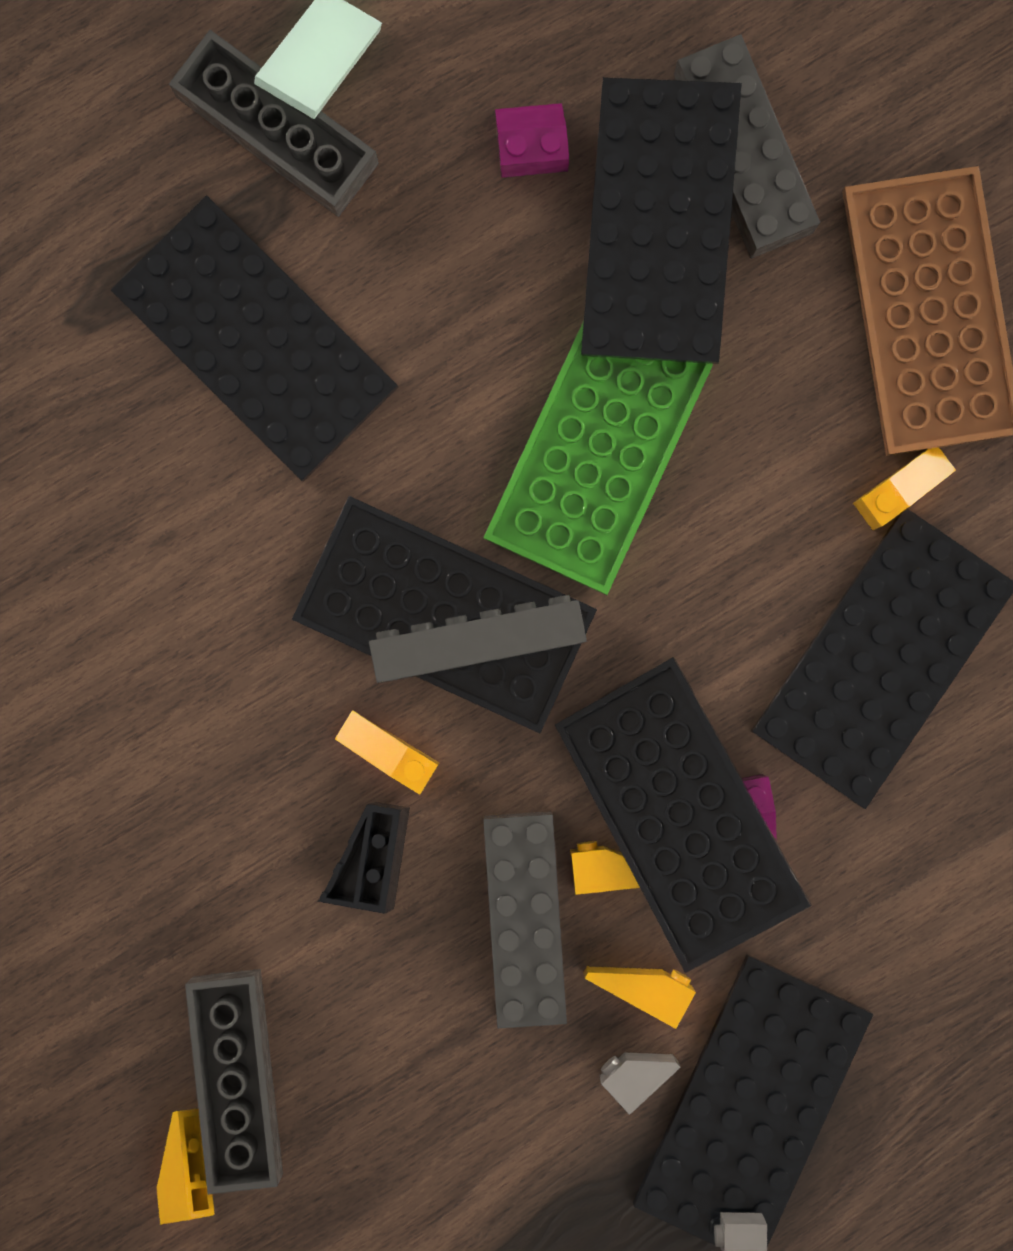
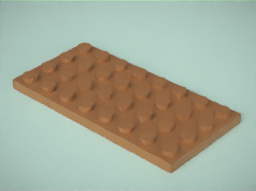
[842,166,1013,456]

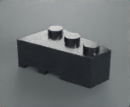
[318,802,410,914]

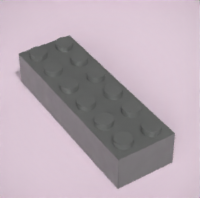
[169,30,379,217]
[674,34,820,259]
[369,595,587,683]
[483,811,567,1029]
[185,969,283,1195]

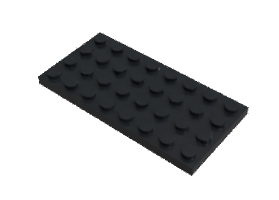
[581,77,742,364]
[111,195,398,482]
[292,496,597,733]
[751,509,1013,809]
[555,657,812,973]
[633,954,874,1247]

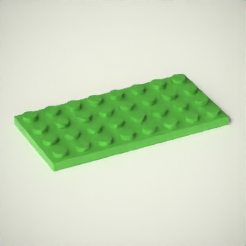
[483,321,721,596]

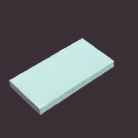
[254,0,382,119]

